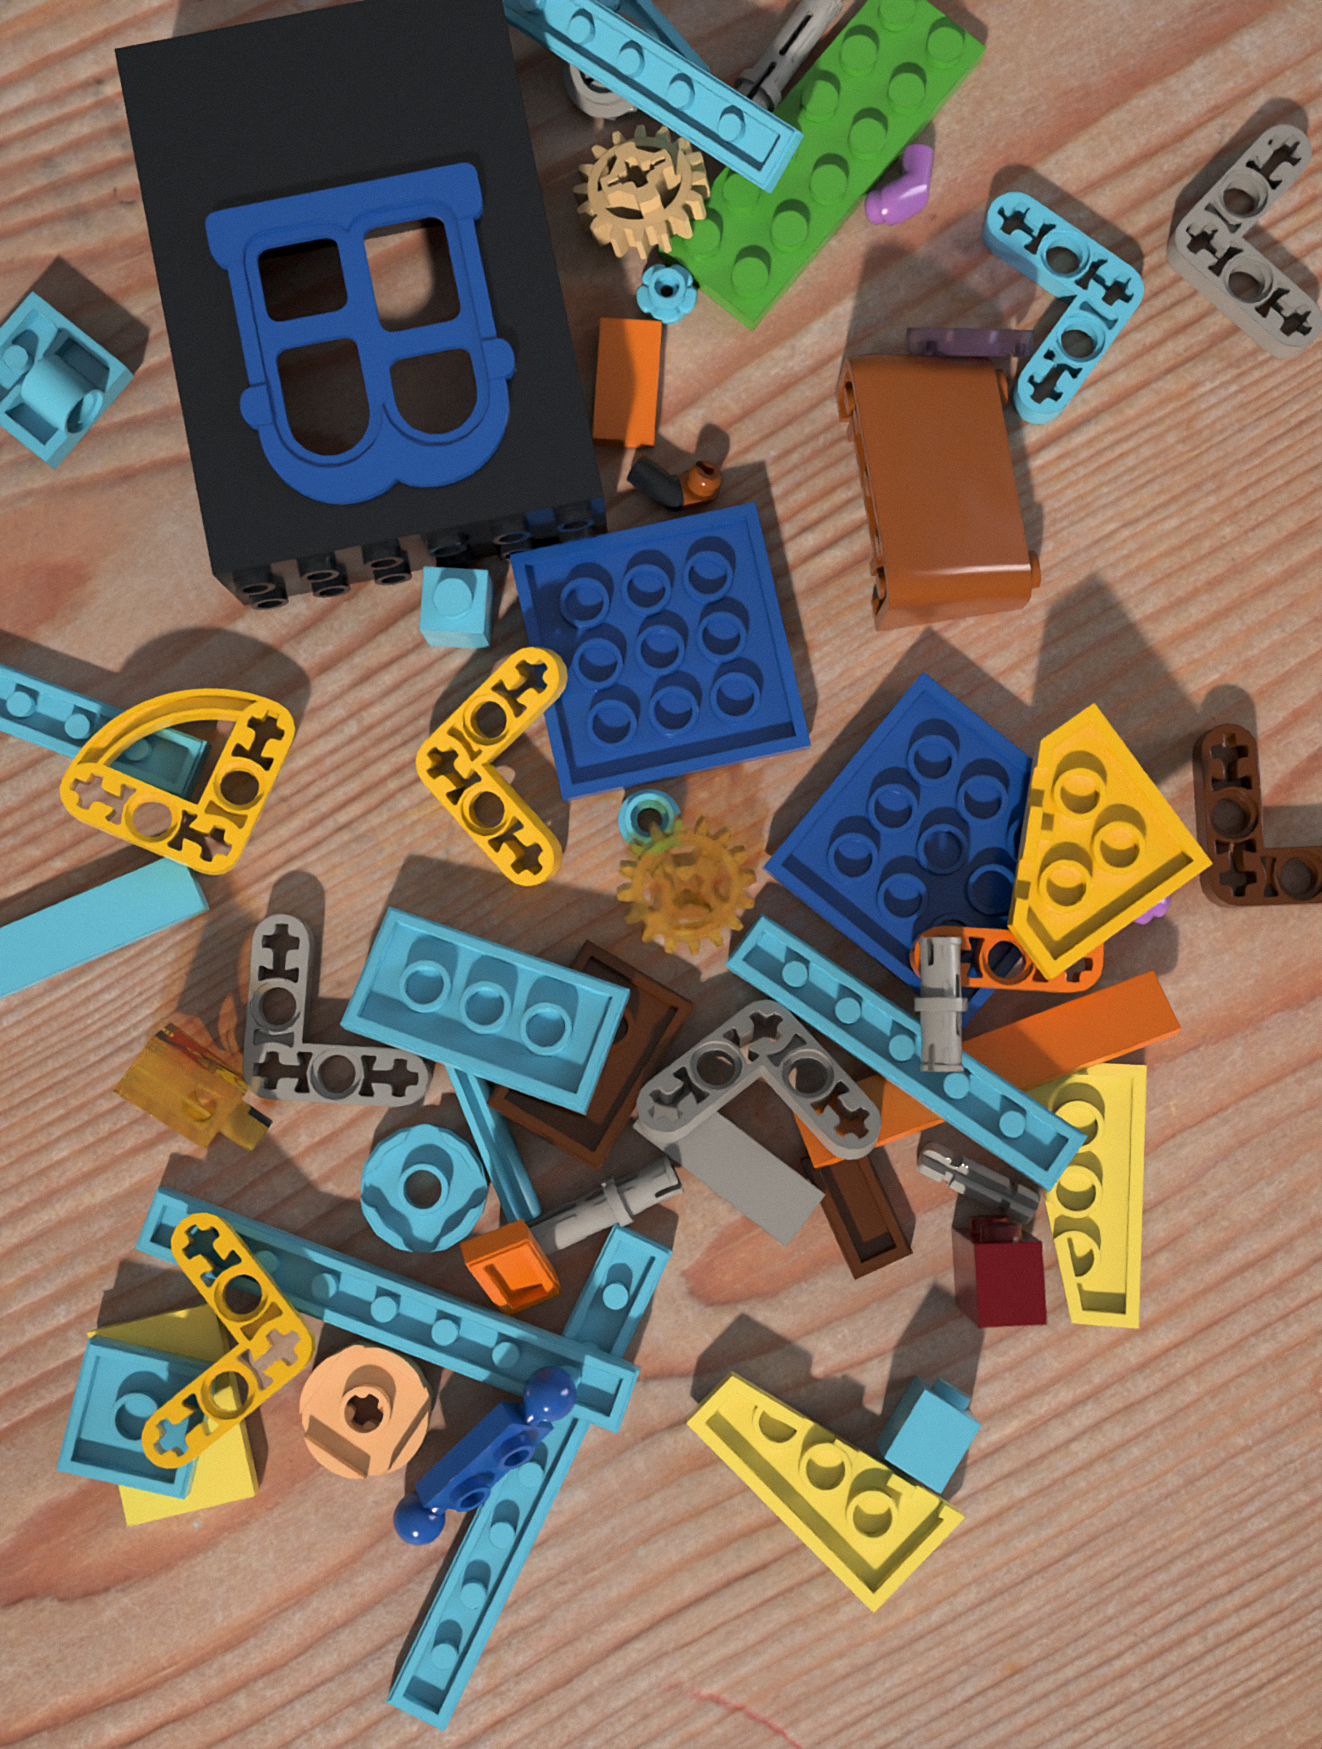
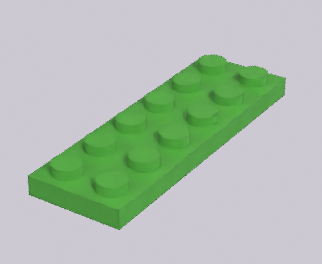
[658,0,987,332]

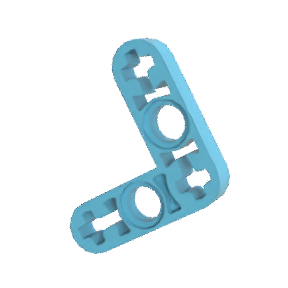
[982,192,1144,424]

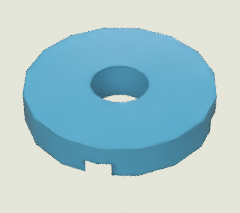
[360,1123,489,1253]

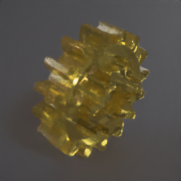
[617,814,757,955]

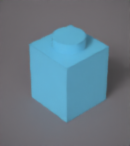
[419,566,495,649]
[876,1375,981,1494]

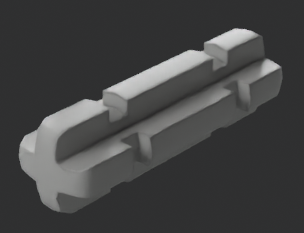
[916,1141,1040,1224]

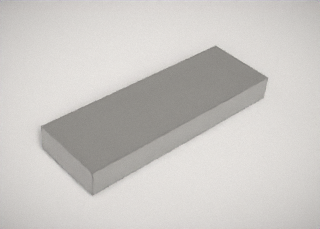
[632,1085,826,1247]

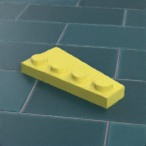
[1024,1063,1147,1329]
[686,1371,965,1613]

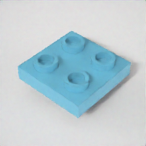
[0,291,135,470]

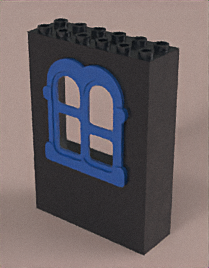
[114,0,608,610]

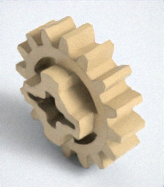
[573,125,711,259]

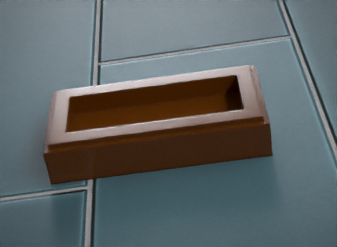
[800,1154,913,1280]

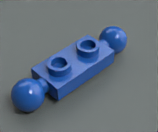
[393,1366,577,1546]

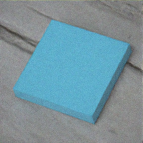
[56,1335,218,1500]

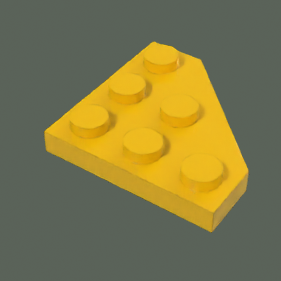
[1007,703,1213,980]

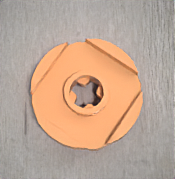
[300,1340,433,1479]

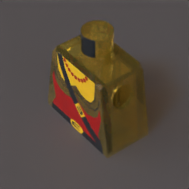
[113,1022,273,1153]

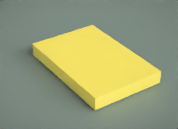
[87,1302,260,1527]

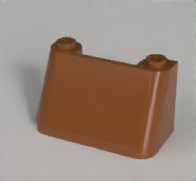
[835,353,1041,632]

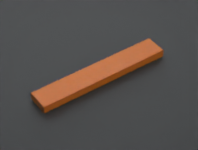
[793,970,1181,1171]

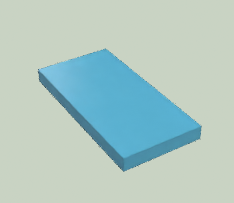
[340,906,630,1115]

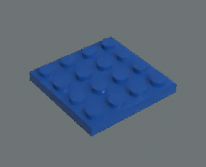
[510,502,811,802]
[762,672,1033,1029]

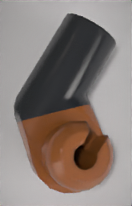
[626,455,722,512]

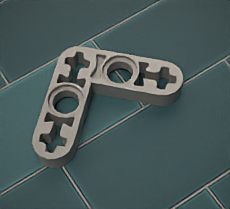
[1166,124,1322,359]
[242,914,432,1107]
[636,999,882,1160]

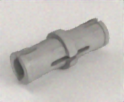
[914,937,968,1072]

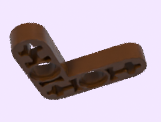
[1192,723,1322,908]

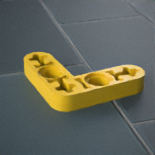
[415,647,568,886]
[142,1212,315,1469]

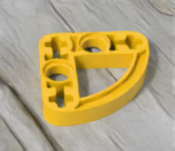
[59,688,295,875]

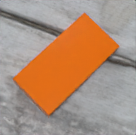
[592,317,662,449]
[460,1218,563,1316]

